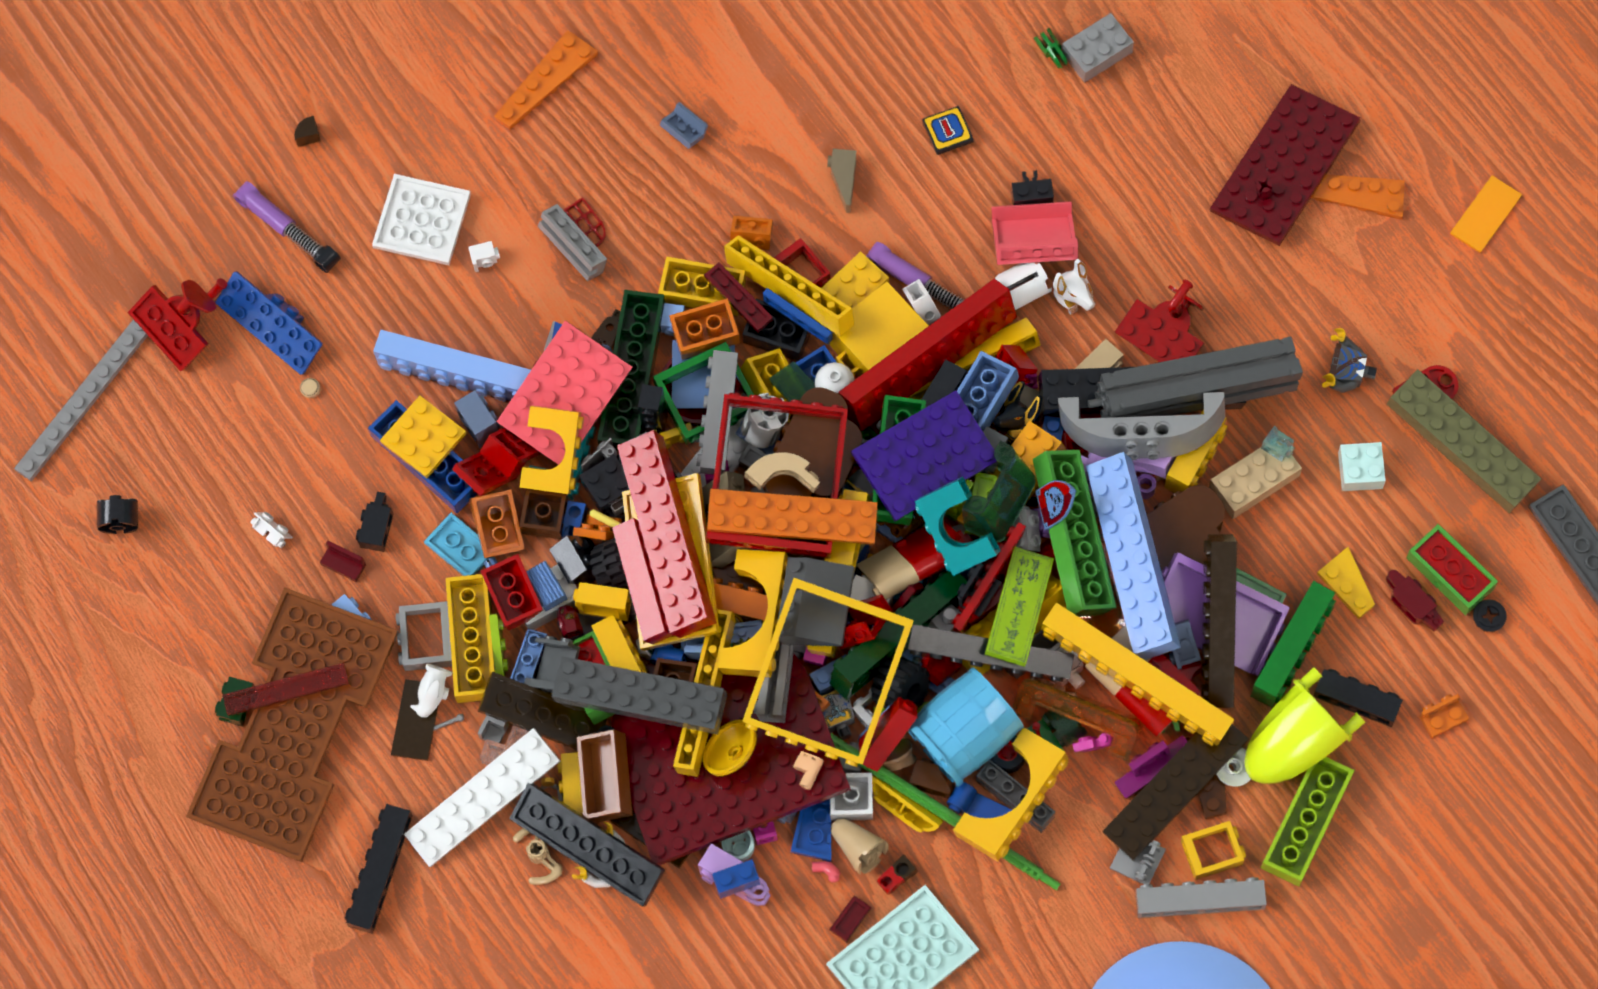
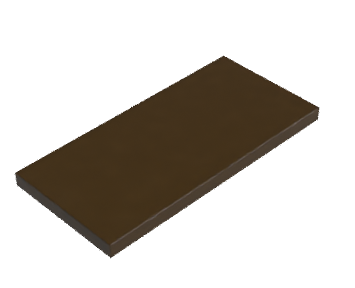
[391,679,439,761]

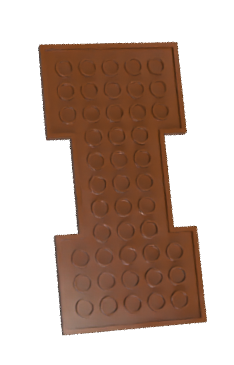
[186,587,399,862]

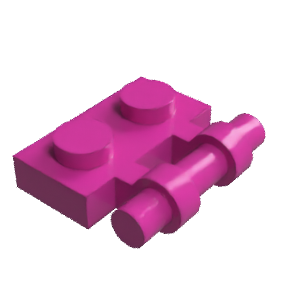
[1073,733,1118,752]

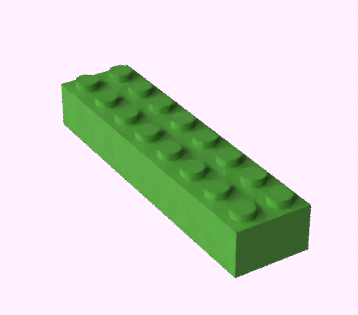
[1032,450,1116,617]

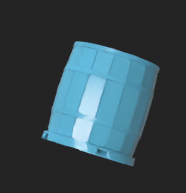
[908,667,1024,787]

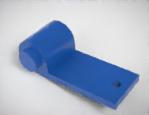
[946,782,1012,818]

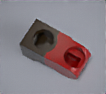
[876,855,918,895]

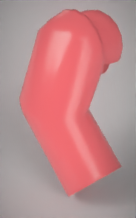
[812,861,841,882]

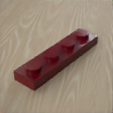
[704,262,773,333]

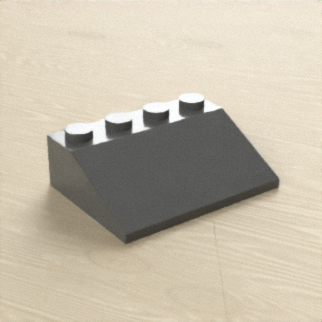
[778,557,855,646]

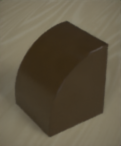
[294,116,321,147]

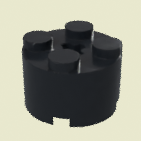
[97,495,138,534]

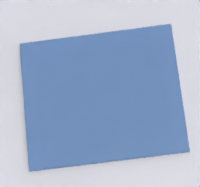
[672,340,735,409]

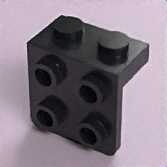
[957,563,1002,618]

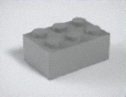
[1062,13,1134,83]

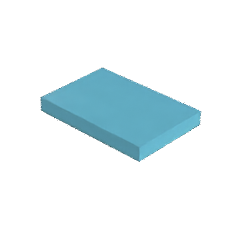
[424,512,491,576]

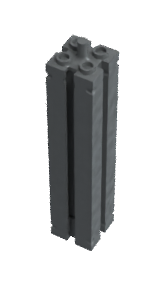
[1087,336,1303,418]

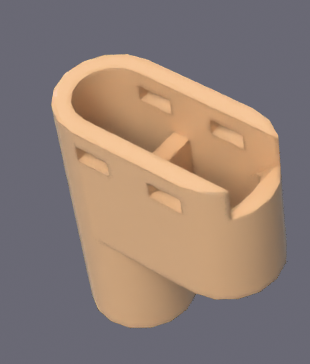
[793,751,824,790]

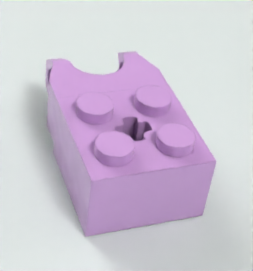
[698,844,770,906]

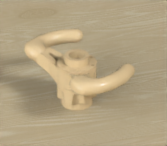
[513,828,563,885]

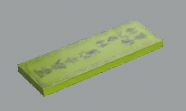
[985,547,1054,667]

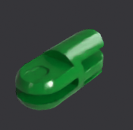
[1033,28,1068,68]

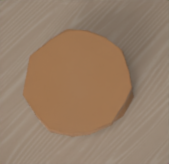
[882,739,917,771]

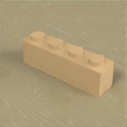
[1075,339,1124,369]

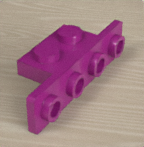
[1115,736,1188,799]

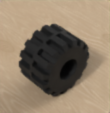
[590,538,629,589]
[871,655,930,710]

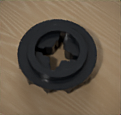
[1473,600,1507,633]

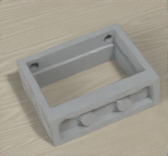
[396,601,452,671]

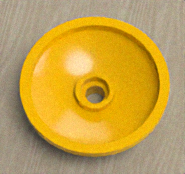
[703,720,757,776]

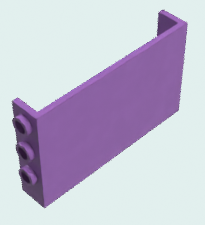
[1162,553,1290,675]

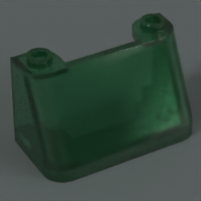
[962,441,1036,543]

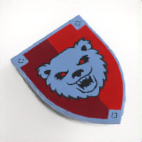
[1036,480,1076,530]

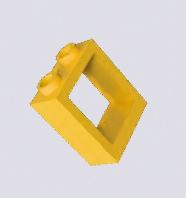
[573,582,632,621]
[1181,821,1246,880]

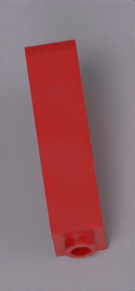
[859,697,917,772]

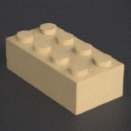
[1209,436,1302,519]

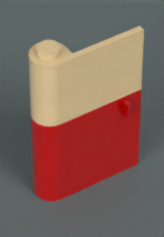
[856,520,965,600]
[1085,625,1201,737]

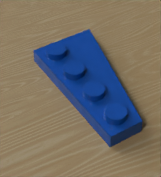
[790,799,832,862]

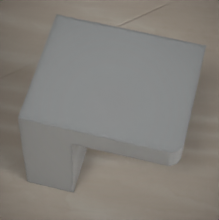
[477,715,509,746]

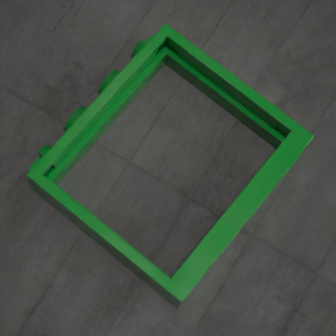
[653,342,754,445]

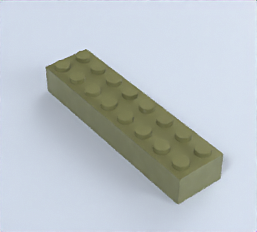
[1387,369,1541,514]

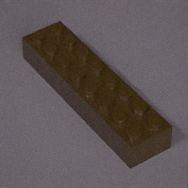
[1201,534,1237,708]

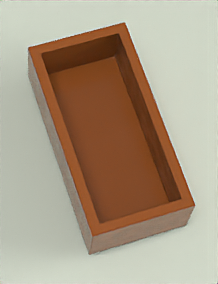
[577,729,633,823]

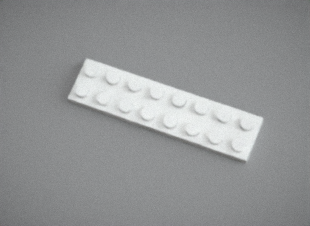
[404,728,560,867]

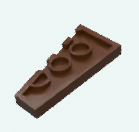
[1185,736,1226,819]

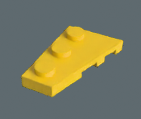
[1317,547,1375,619]

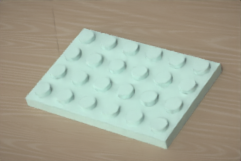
[826,885,979,989]

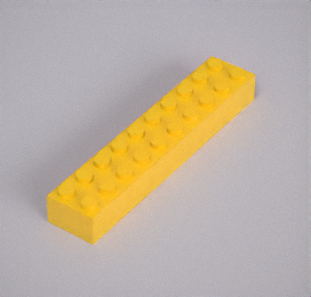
[1041,602,1234,746]

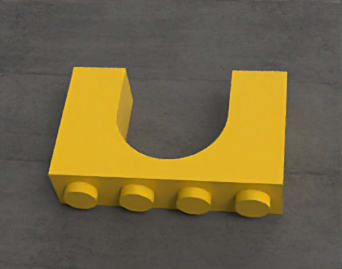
[520,406,584,494]

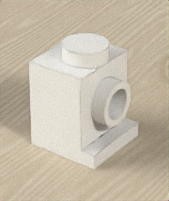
[468,241,500,272]

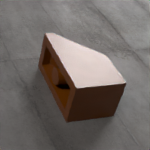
[909,758,951,799]

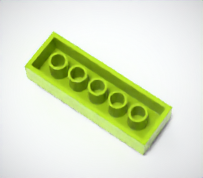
[1261,757,1355,887]

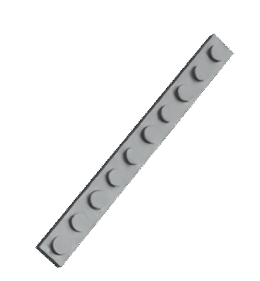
[14,319,148,482]

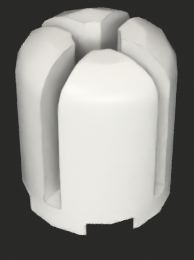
[995,262,1052,310]
[741,393,789,448]

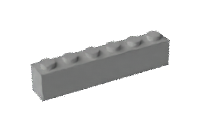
[696,350,738,475]
[1135,877,1267,918]

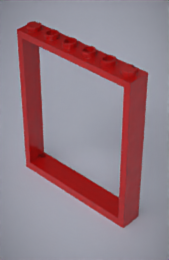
[706,392,848,558]

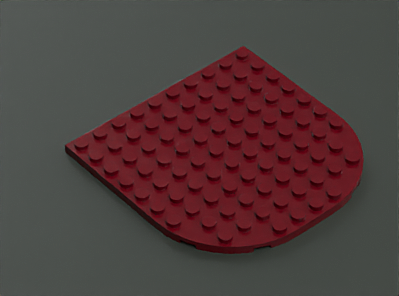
[612,646,851,866]

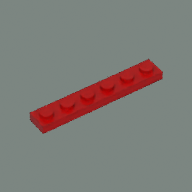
[952,522,1026,633]

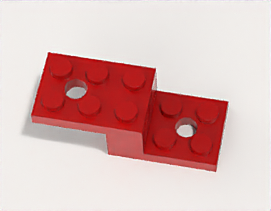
[452,427,542,496]

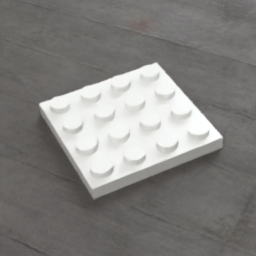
[372,174,471,265]

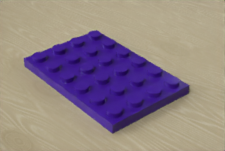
[851,391,1000,522]

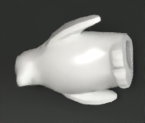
[410,664,453,718]

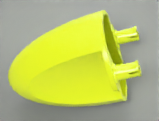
[1245,667,1366,784]

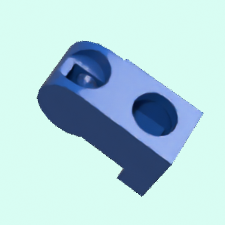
[562,500,588,538]

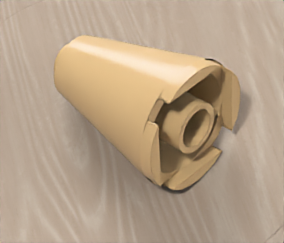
[831,818,889,874]

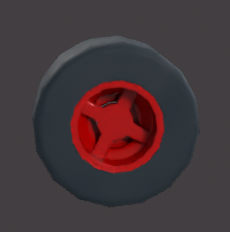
[990,735,1025,774]

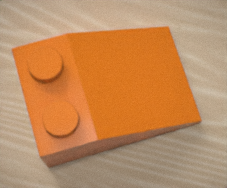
[469,489,524,558]

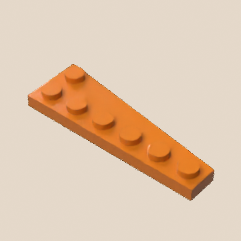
[494,30,598,130]
[1311,174,1405,219]

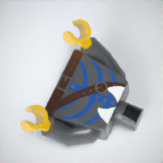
[1322,328,1377,393]

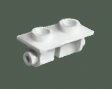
[251,511,293,548]

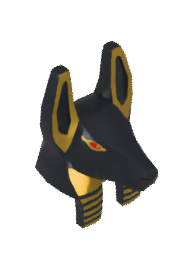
[989,381,1043,448]

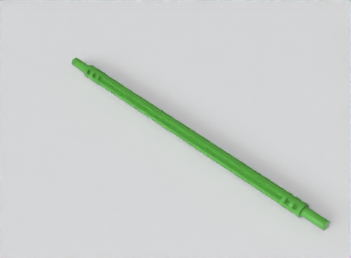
[831,733,1061,890]

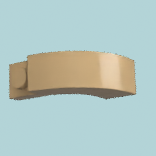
[744,452,820,493]

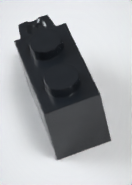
[356,492,394,552]

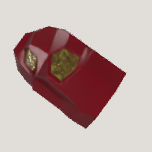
[557,605,584,639]

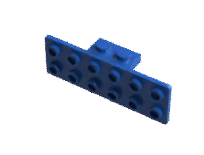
[216,271,323,375]

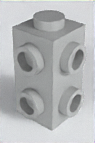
[1009,506,1041,553]

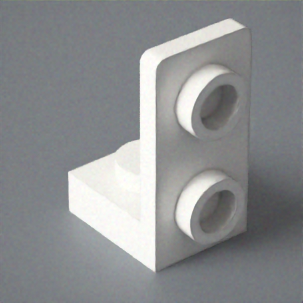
[852,688,874,728]

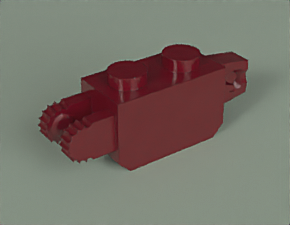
[1386,570,1444,631]

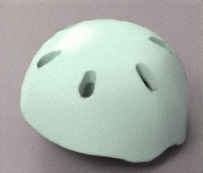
[721,831,755,861]

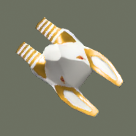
[1053,259,1096,315]

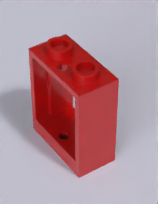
[774,238,831,288]

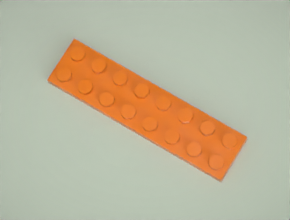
[707,489,878,545]

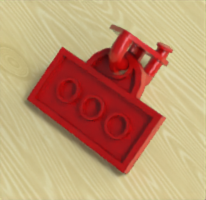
[127,278,228,371]
[1115,279,1205,362]

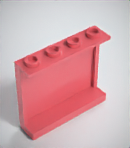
[992,202,1078,265]

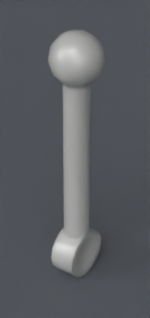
[433,714,465,731]

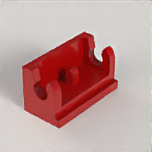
[996,344,1038,385]

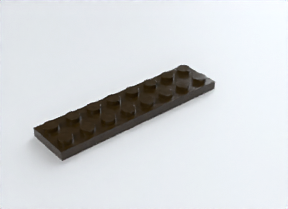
[1102,724,1249,861]

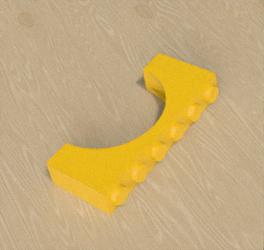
[718,549,788,678]
[953,727,1068,862]

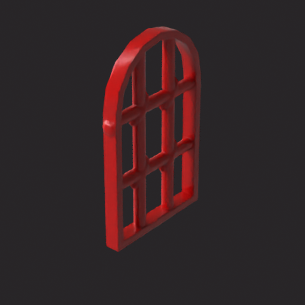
[563,197,606,247]

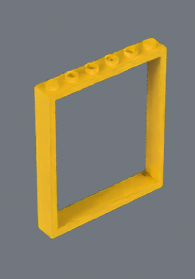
[742,578,914,767]

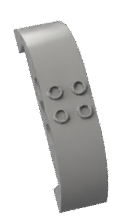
[1058,392,1225,460]

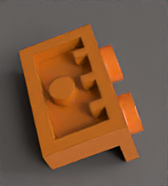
[730,216,773,250]
[573,514,622,540]
[1419,694,1469,739]

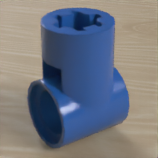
[650,645,687,665]

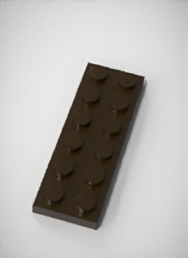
[478,672,607,750]

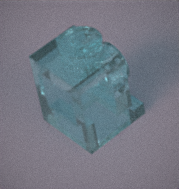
[1261,426,1295,462]

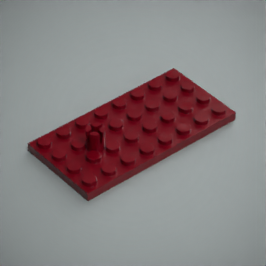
[1210,84,1360,246]

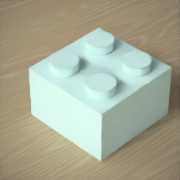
[1338,442,1386,491]

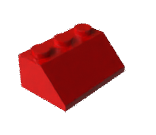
[480,554,543,631]

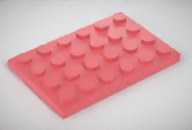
[496,321,633,465]

